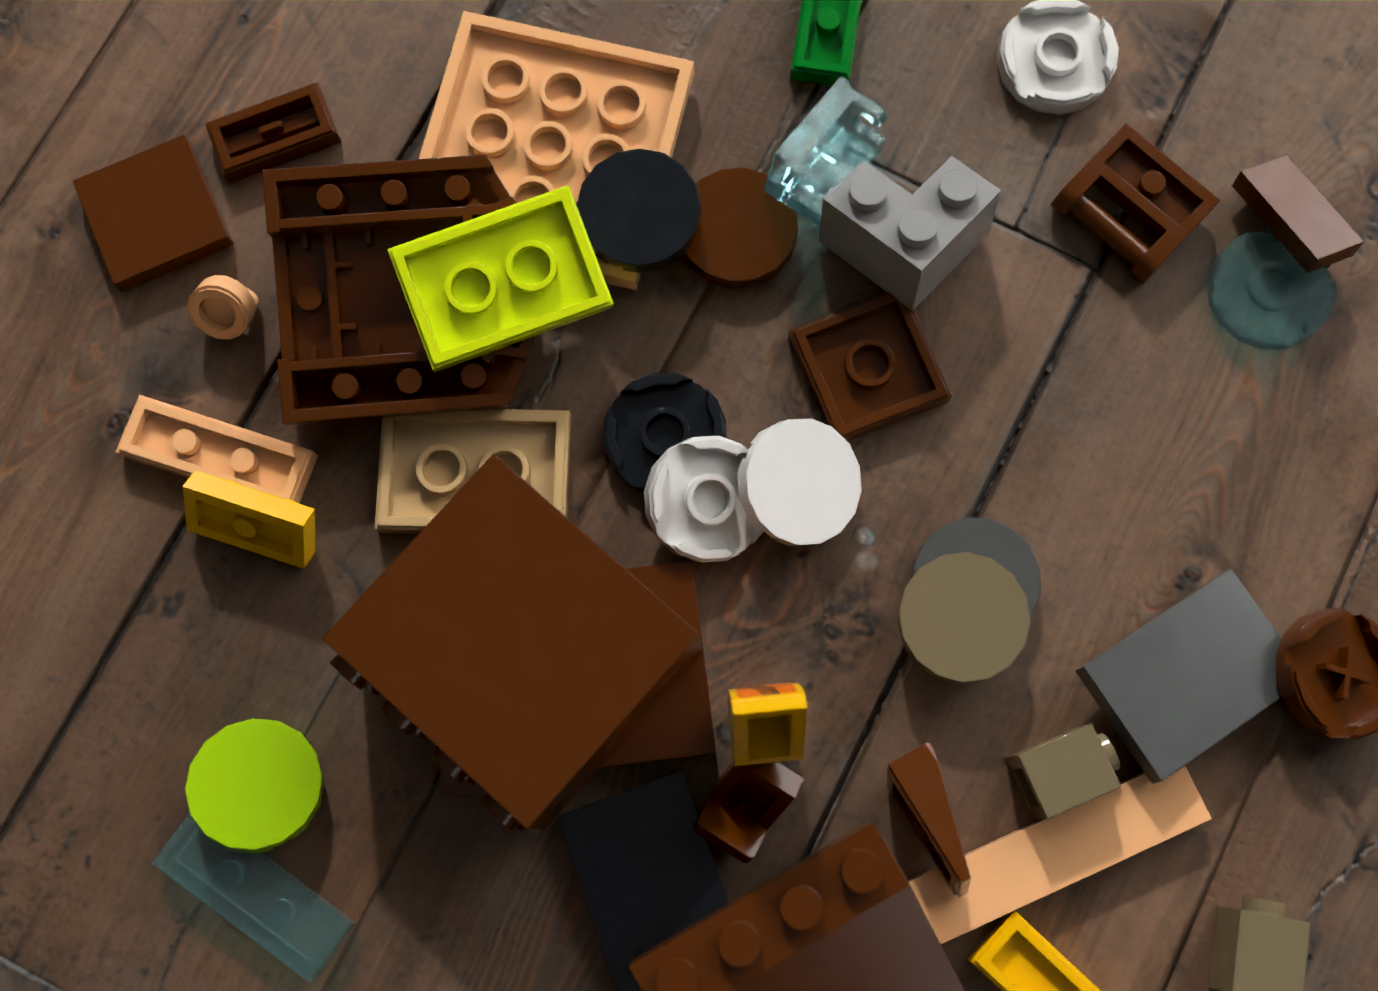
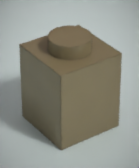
[1006,724,1122,819]
[1209,896,1310,991]

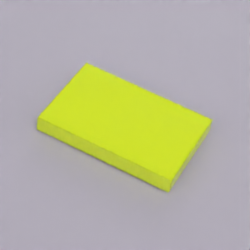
[387,185,614,373]

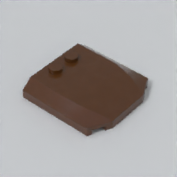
[262,155,535,425]

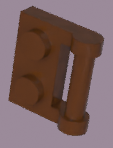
[1050,123,1221,284]

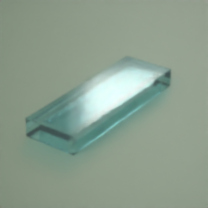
[152,812,355,982]

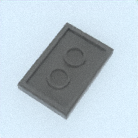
[1075,569,1282,784]

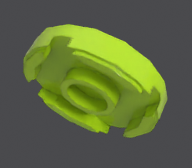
[185,718,324,854]

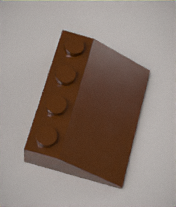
[629,822,965,991]

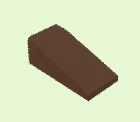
[887,742,971,898]

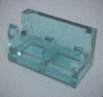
[764,76,888,226]

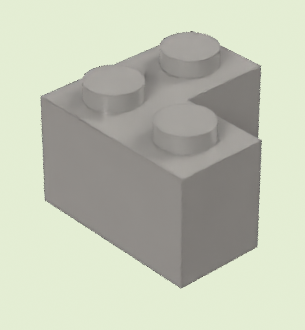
[818,156,1002,311]

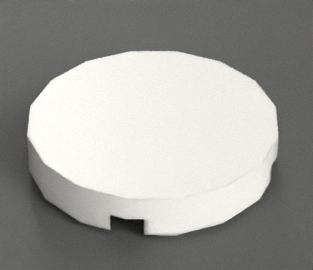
[996,0,1119,115]
[737,418,862,546]
[644,436,763,563]

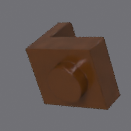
[693,759,804,863]

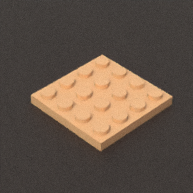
[419,11,694,290]

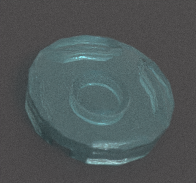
[1207,228,1337,350]

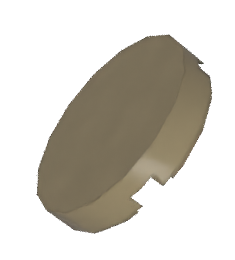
[896,552,1031,684]

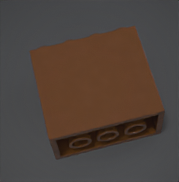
[321,453,703,831]

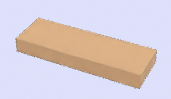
[115,395,318,504]

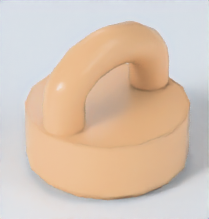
[187,275,259,340]

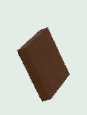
[73,134,234,292]
[788,292,952,442]

